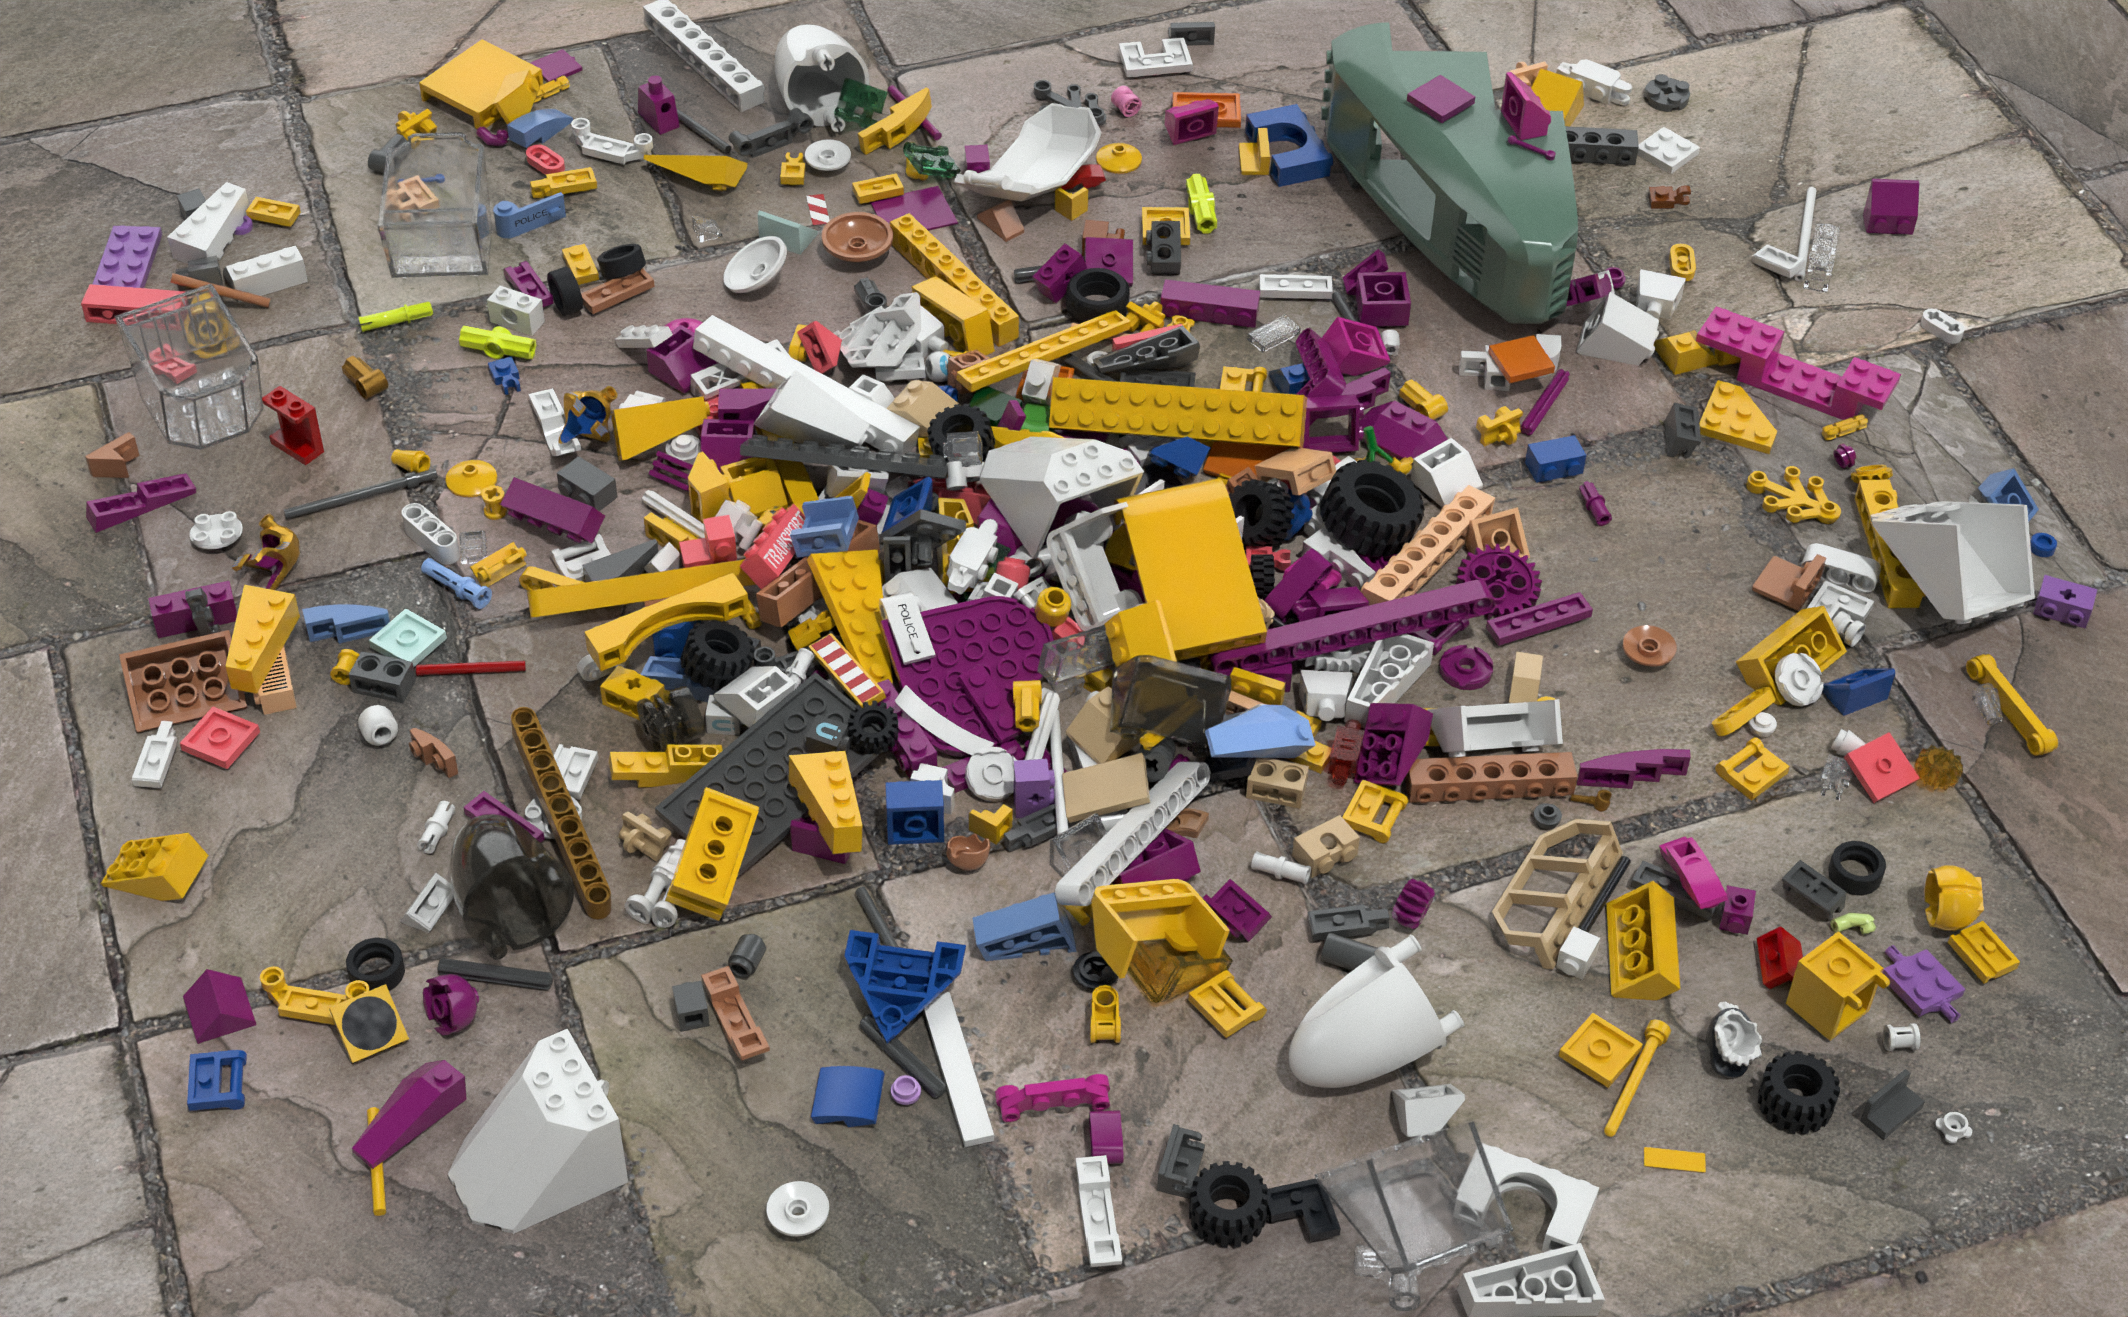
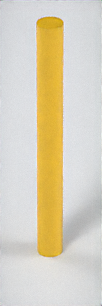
[367,1107,386,1216]

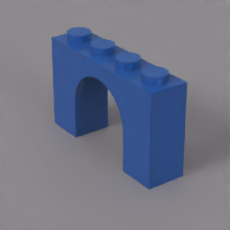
[1245,104,1333,187]

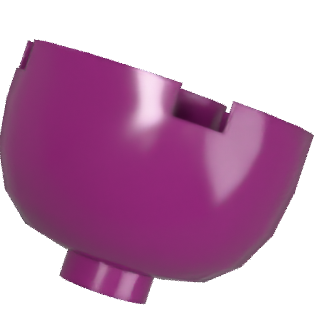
[423,974,479,1036]

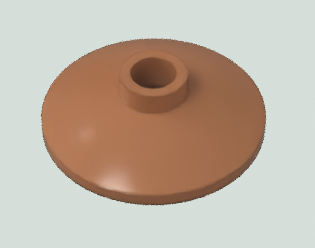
[1623,625,1677,667]

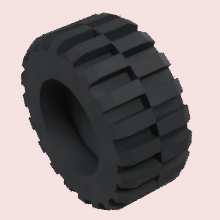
[1320,460,1425,557]

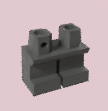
[176,255,223,295]

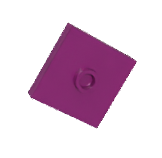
[1085,237,1133,287]

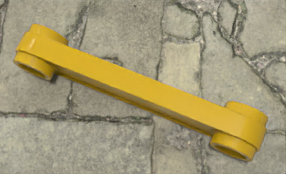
[1966,654,2058,756]

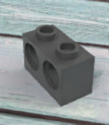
[1146,221,1181,274]
[349,651,416,703]

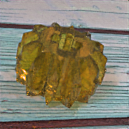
[1914,744,1963,791]

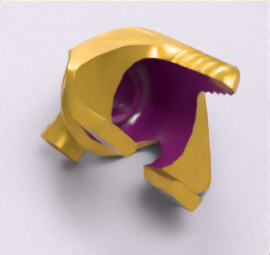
[232,513,300,591]

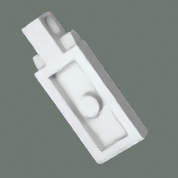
[132,721,177,788]

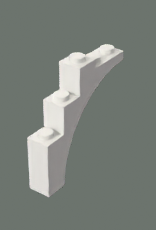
[1302,456,1376,591]

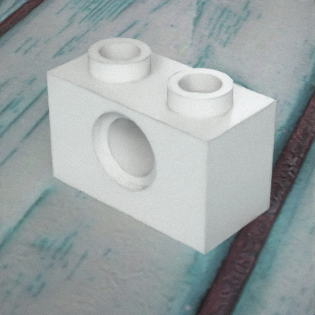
[487,286,545,336]

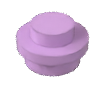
[891,1075,921,1105]

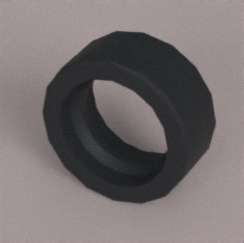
[597,243,646,279]
[547,266,583,316]
[1828,841,1886,895]
[346,937,405,991]

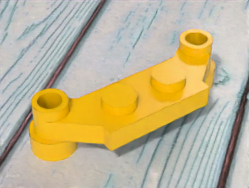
[260,966,370,1025]

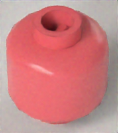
[995,557,1030,591]

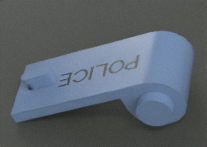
[493,192,566,238]

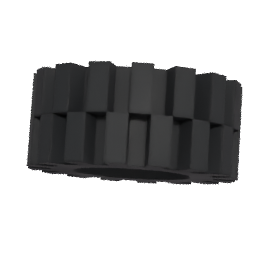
[1250,554,1275,600]
[848,701,899,755]

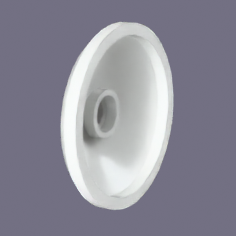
[724,236,787,293]

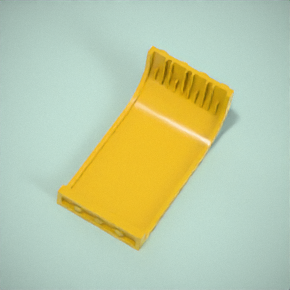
[1113,478,1267,661]

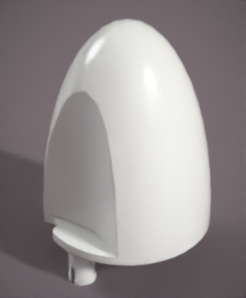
[774,25,869,132]
[1289,934,1464,1088]

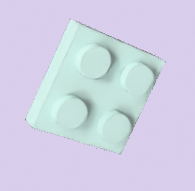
[369,609,447,668]

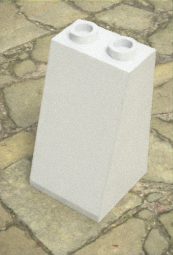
[754,370,870,450]

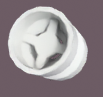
[1832,611,1866,647]

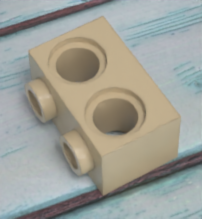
[1246,758,1309,809]

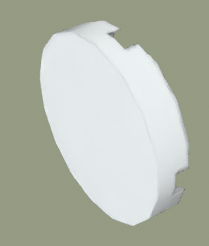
[1775,653,1823,707]
[965,746,1017,802]

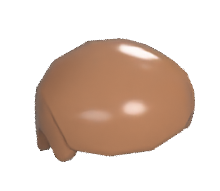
[945,833,991,871]

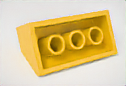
[1104,600,1188,723]
[1736,606,1847,706]
[1606,881,1680,1001]

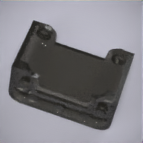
[1110,655,1232,757]

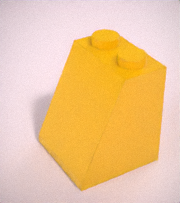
[1531,69,1584,126]

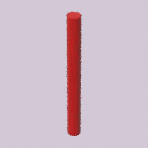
[416,660,526,676]

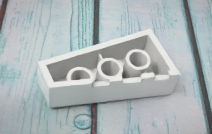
[167,182,250,264]
[1344,634,1434,728]
[1457,1243,1605,1317]

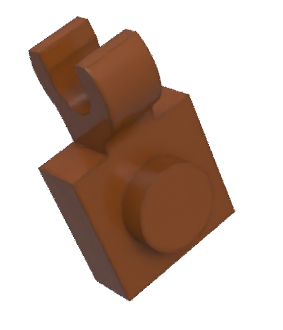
[1648,185,1691,209]

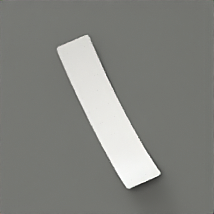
[895,685,994,756]

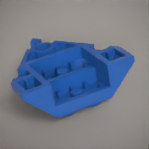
[844,930,966,1044]

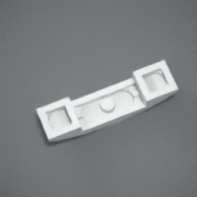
[1076,1155,1122,1267]

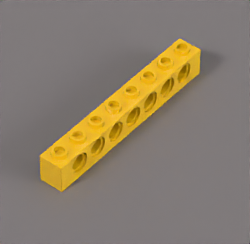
[890,213,1019,347]

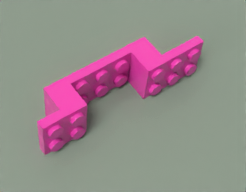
[1696,306,1901,420]

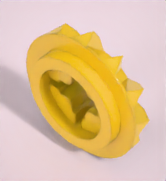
[1851,465,1893,483]

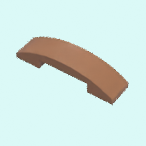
[701,966,770,1060]

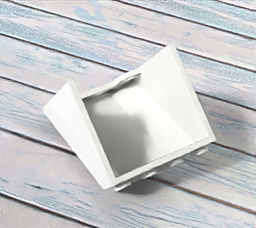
[979,437,1144,559]
[1870,501,2035,624]
[448,1029,628,1234]

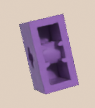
[2033,575,2097,629]
[1013,759,1055,818]

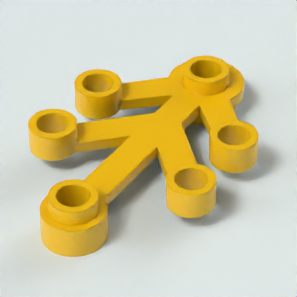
[1746,466,1841,524]

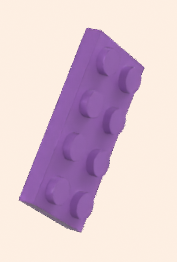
[92,225,162,288]

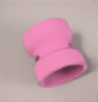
[1111,86,1142,117]

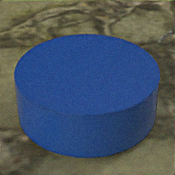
[2030,533,2057,557]

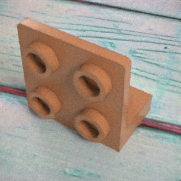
[1752,554,1827,611]

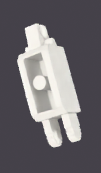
[1556,59,1632,106]
[947,519,999,594]

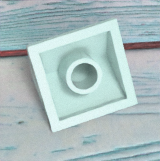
[758,210,818,255]

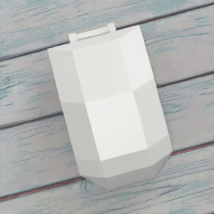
[954,103,1102,201]

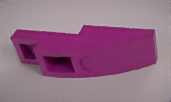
[1317,367,1391,419]

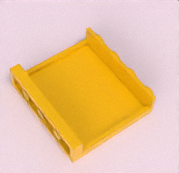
[419,39,543,130]

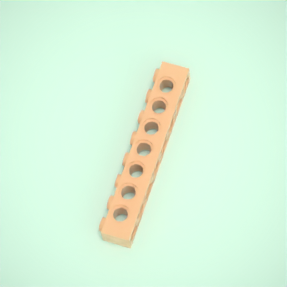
[1361,485,1495,605]

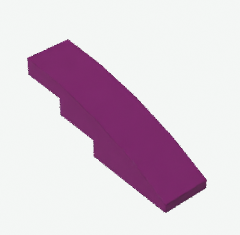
[1577,749,1691,789]

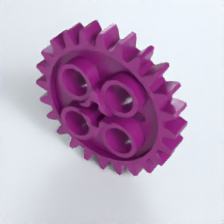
[1455,544,1542,620]

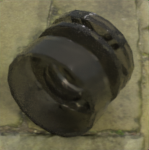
[637,683,705,752]

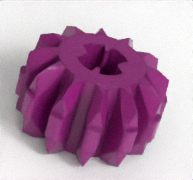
[1392,878,1435,929]

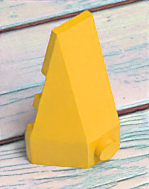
[644,155,748,191]

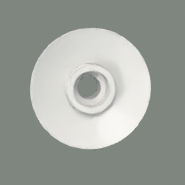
[805,140,851,171]
[767,1181,829,1236]

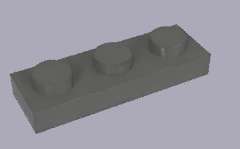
[1630,860,1720,920]

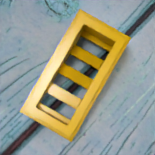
[835,472,871,509]

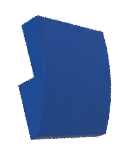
[811,1066,885,1127]

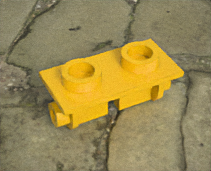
[470,542,527,587]

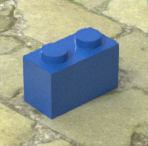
[1525,435,1586,483]

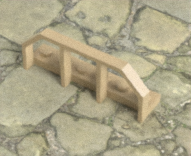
[1492,819,1623,969]

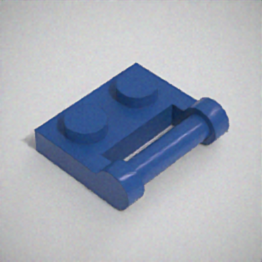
[187,1050,247,1111]

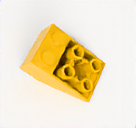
[100,833,209,901]

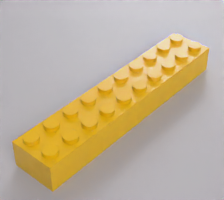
[1049,377,1307,448]

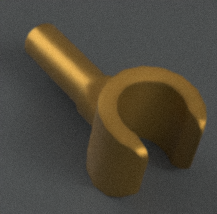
[1571,789,1612,812]

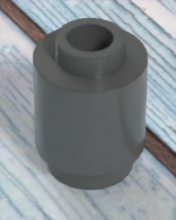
[728,934,766,978]

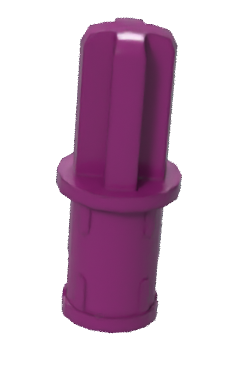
[1579,481,1612,526]

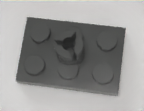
[879,509,966,566]

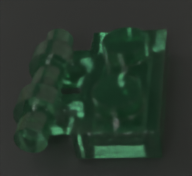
[834,78,888,128]

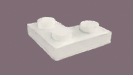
[1807,580,1874,623]

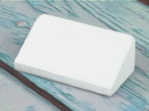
[400,873,459,933]

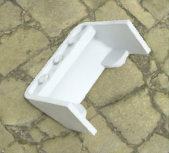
[1047,502,1145,632]
[1427,699,1563,757]

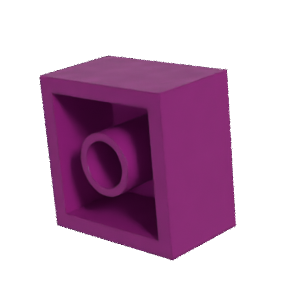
[1355,272,1411,326]

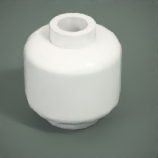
[358,705,398,746]

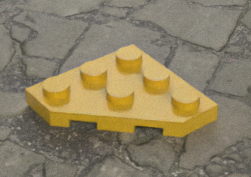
[1699,380,1777,454]

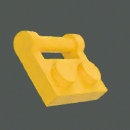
[1220,366,1267,392]
[1715,737,1790,801]
[1342,779,1409,843]
[1188,970,1267,1038]

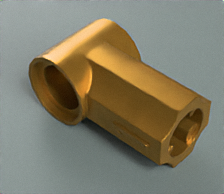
[342,356,388,399]

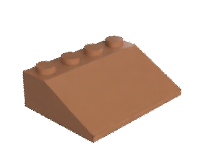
[119,630,248,733]

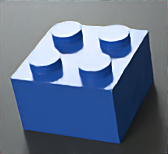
[885,780,944,845]

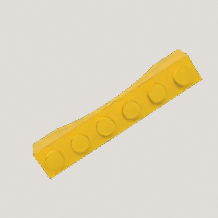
[584,573,749,671]

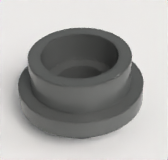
[1533,803,1562,830]

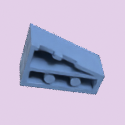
[972,892,1077,961]

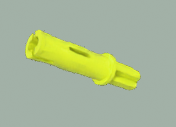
[358,301,433,332]

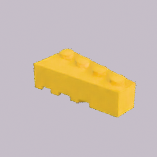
[911,276,995,356]
[225,585,300,694]
[789,751,863,854]

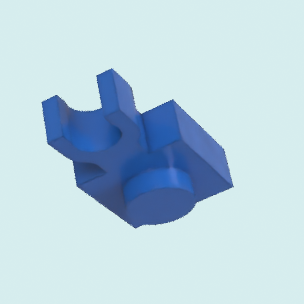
[488,357,521,395]

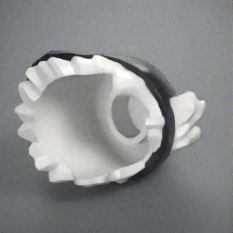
[1706,1001,1762,1078]

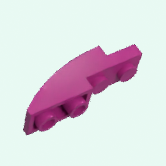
[1659,836,1728,909]

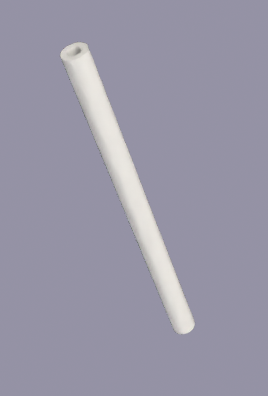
[1795,187,1816,282]
[1050,710,1069,840]

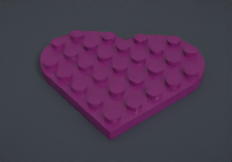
[880,596,1054,757]

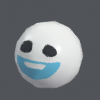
[925,351,951,382]

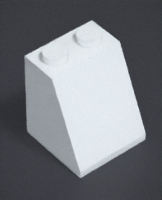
[1576,292,1659,366]

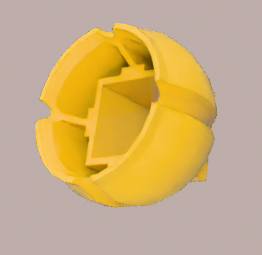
[1924,865,1984,931]

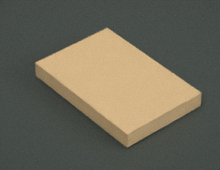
[1062,753,1150,823]

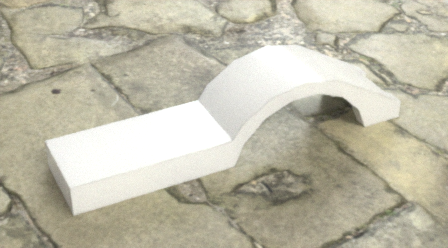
[529,388,581,456]

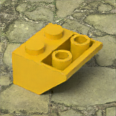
[688,451,731,524]
[720,457,788,517]

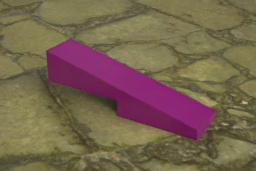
[86,473,196,533]

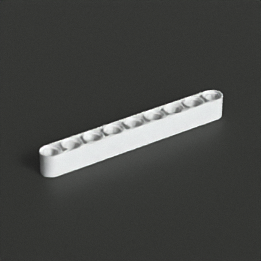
[1055,762,1210,906]

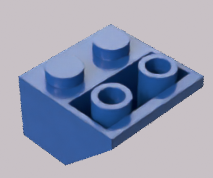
[1147,436,1210,479]

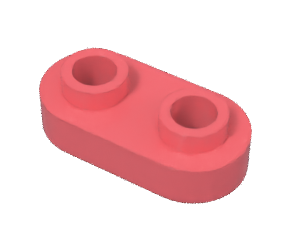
[526,145,565,175]

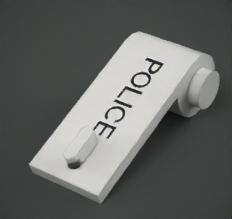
[879,591,936,665]

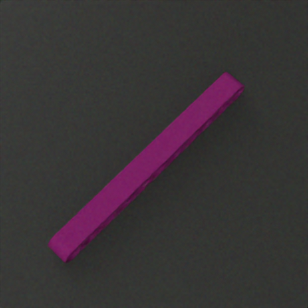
[1208,580,1496,677]

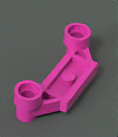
[995,1074,1110,1122]

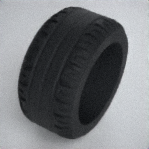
[1066,268,1130,324]

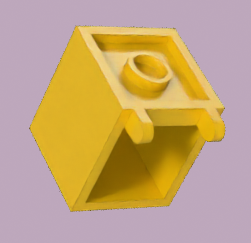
[1786,931,1890,1041]

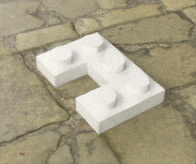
[1119,38,1193,77]

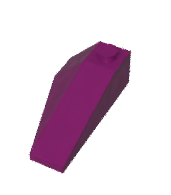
[352,1060,467,1169]

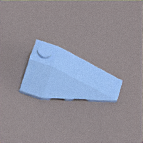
[1205,705,1316,758]

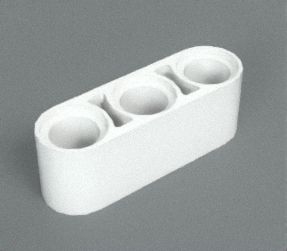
[402,503,460,565]
[1801,543,1881,593]

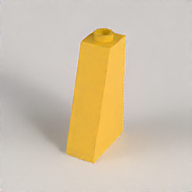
[610,396,710,461]

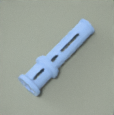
[421,558,492,609]

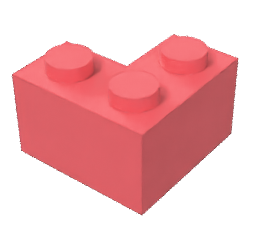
[679,515,737,568]

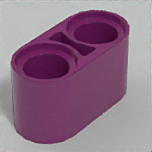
[1089,1110,1124,1164]

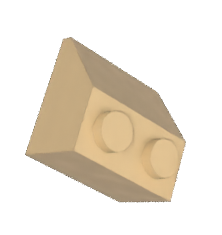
[887,380,959,437]
[1066,686,1146,764]

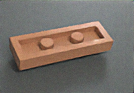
[581,268,655,314]

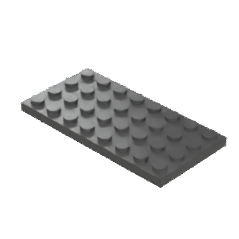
[655,672,889,879]

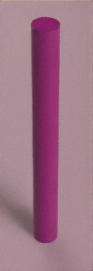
[887,85,942,140]

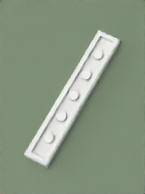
[923,992,994,1147]

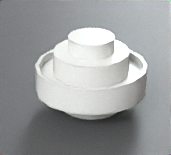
[665,434,701,466]

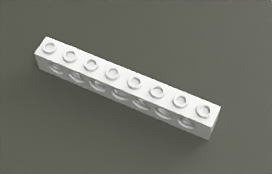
[643,0,765,112]

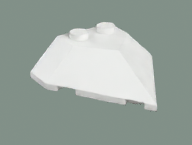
[834,292,921,368]

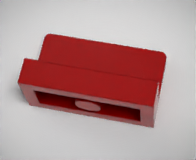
[1757,926,1803,989]

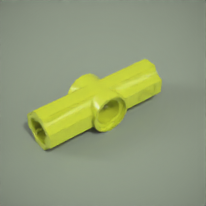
[1186,174,1217,234]
[459,326,537,360]

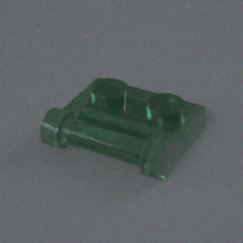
[903,142,961,178]

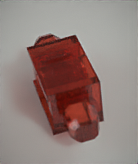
[1328,719,1365,786]

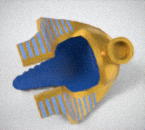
[558,386,617,444]

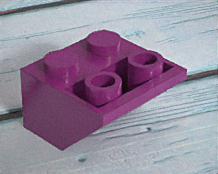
[646,325,718,393]
[701,419,755,473]

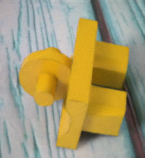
[395,108,437,149]
[1125,301,1165,333]
[1476,406,1523,447]

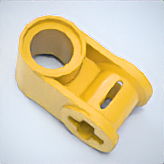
[1090,985,1121,1043]

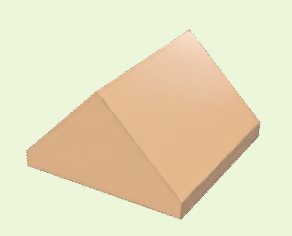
[1466,507,1530,558]

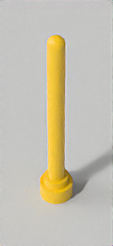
[1604,1019,1671,1137]

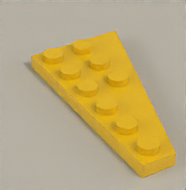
[807,550,893,683]

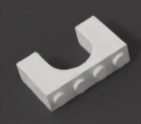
[1454,1143,1599,1252]

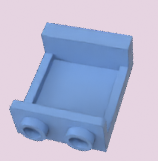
[790,496,859,558]

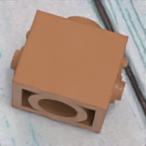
[947,350,990,394]

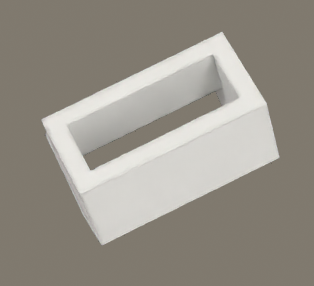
[644,542,682,573]

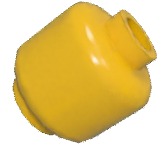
[1034,587,1071,627]

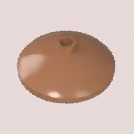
[822,212,893,262]

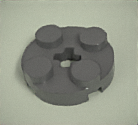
[1644,74,1690,112]

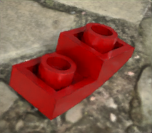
[1060,164,1106,190]

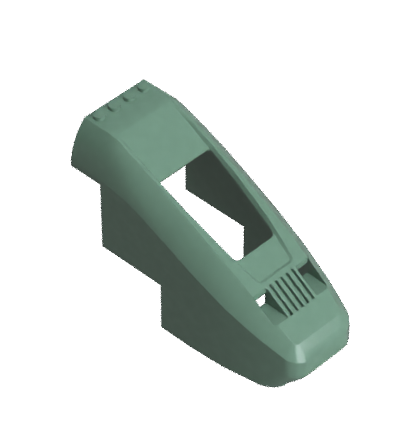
[1321,22,1578,324]

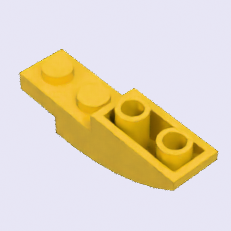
[858,87,932,155]
[609,744,723,787]

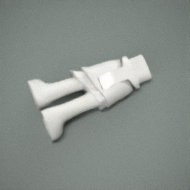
[625,839,685,928]

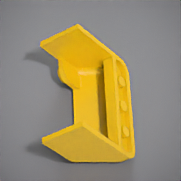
[1091,879,1230,979]

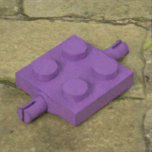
[1882,945,1965,1023]

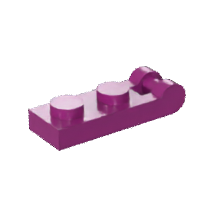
[503,261,554,307]

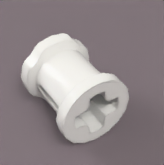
[1883,1023,1920,1051]

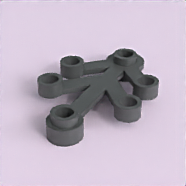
[1034,80,1106,126]

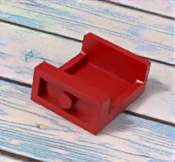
[262,386,324,466]

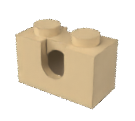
[1292,815,1360,878]

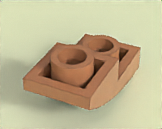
[409,728,458,778]

